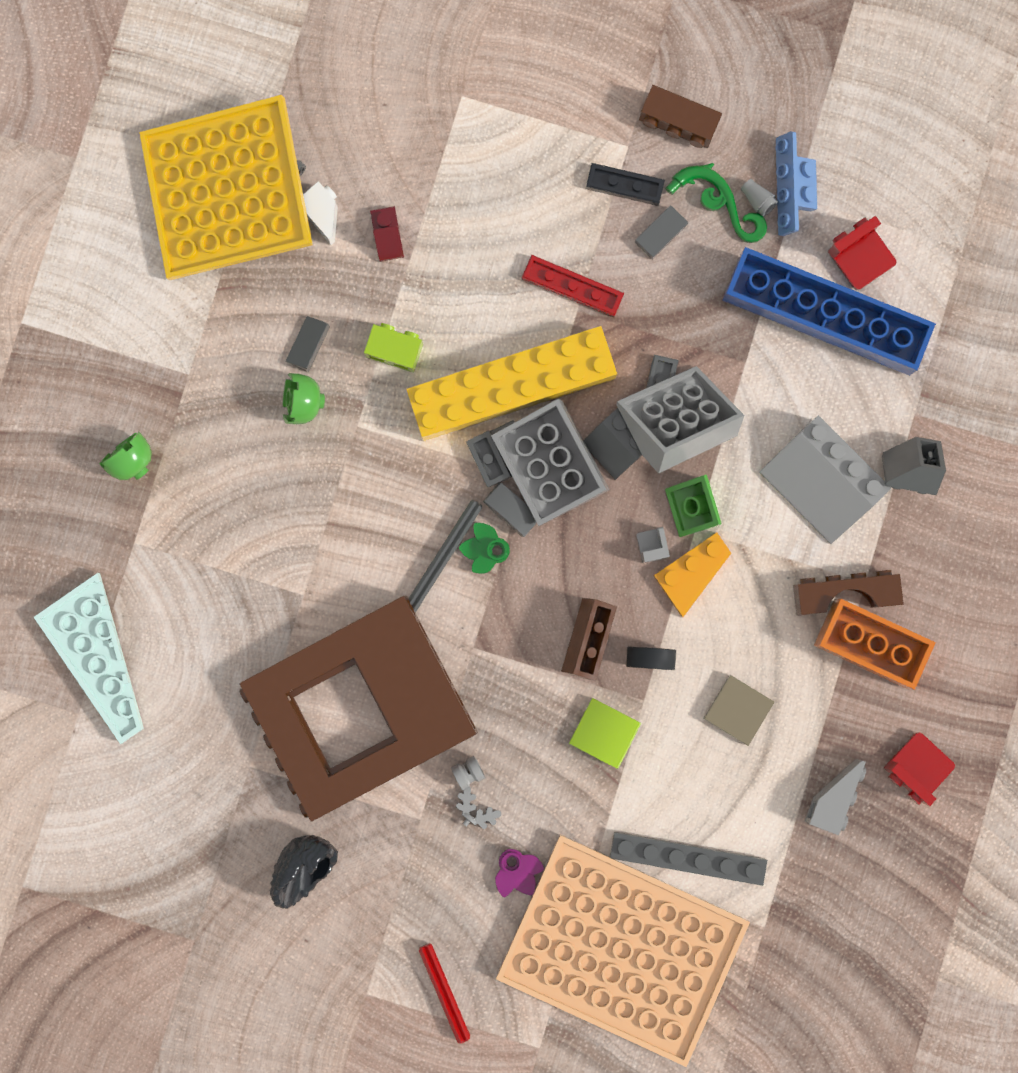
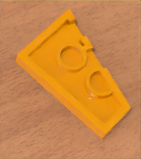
[653,532,731,618]

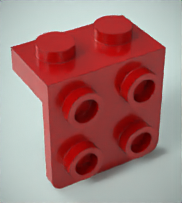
[827,215,897,290]
[884,732,955,806]

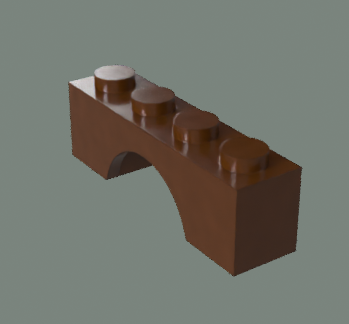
[793,570,904,615]

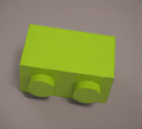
[364,323,423,373]

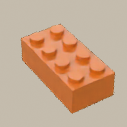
[814,599,936,690]

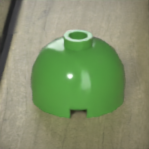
[283,373,325,424]
[99,431,152,480]

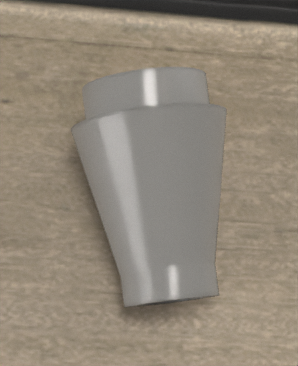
[741,179,778,216]

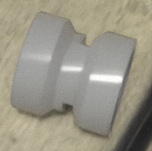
[451,755,485,790]

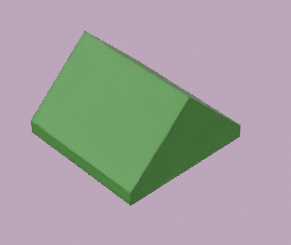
[665,475,722,537]

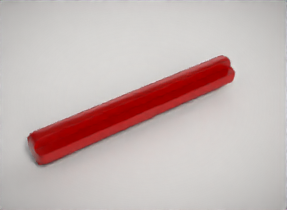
[419,943,470,1044]

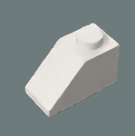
[303,181,338,245]

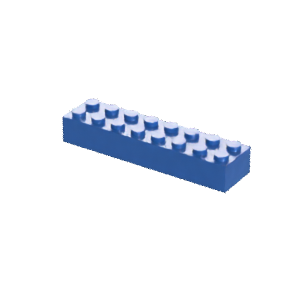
[722,247,936,376]

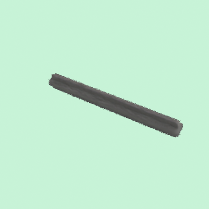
[408,500,482,613]

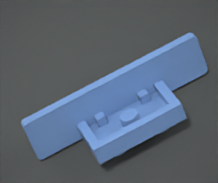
[775,131,817,236]

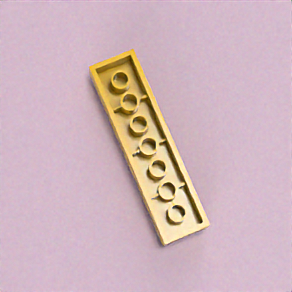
[406,326,617,441]

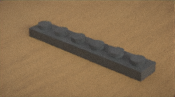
[610,832,768,886]

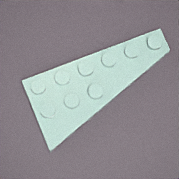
[34,573,144,744]

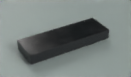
[586,163,665,206]

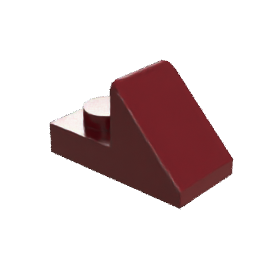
[370,206,404,262]

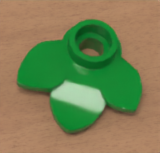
[459,523,510,574]

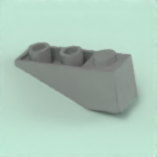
[805,759,866,835]

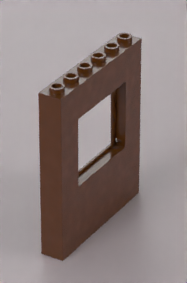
[239,596,478,822]

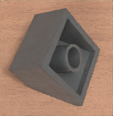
[584,408,642,480]

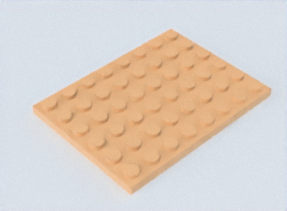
[496,834,750,1067]

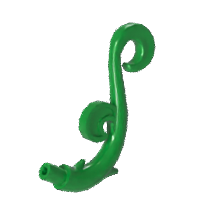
[665,163,767,243]

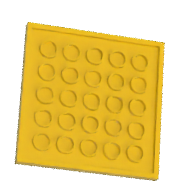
[139,95,313,280]

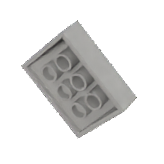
[616,366,745,473]
[491,399,610,526]
[759,415,891,544]

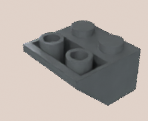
[882,437,946,495]

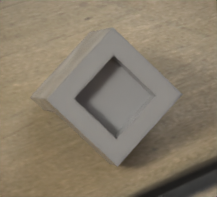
[636,527,670,563]

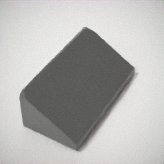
[286,316,330,372]

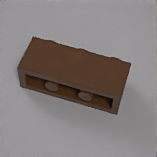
[639,84,723,148]
[561,598,617,681]

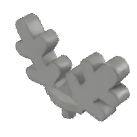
[456,787,501,829]

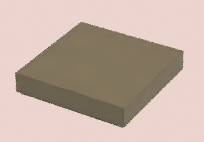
[703,675,774,746]

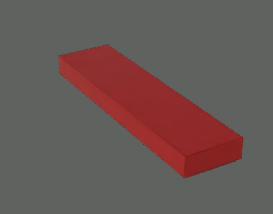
[522,254,624,318]

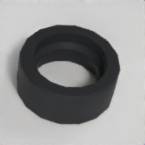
[626,646,676,670]

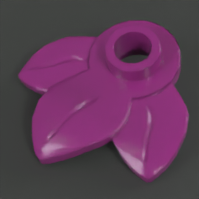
[495,849,544,898]

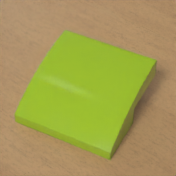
[569,698,641,769]

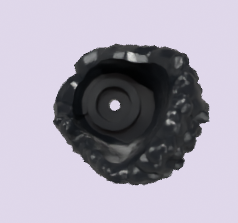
[270,835,338,909]

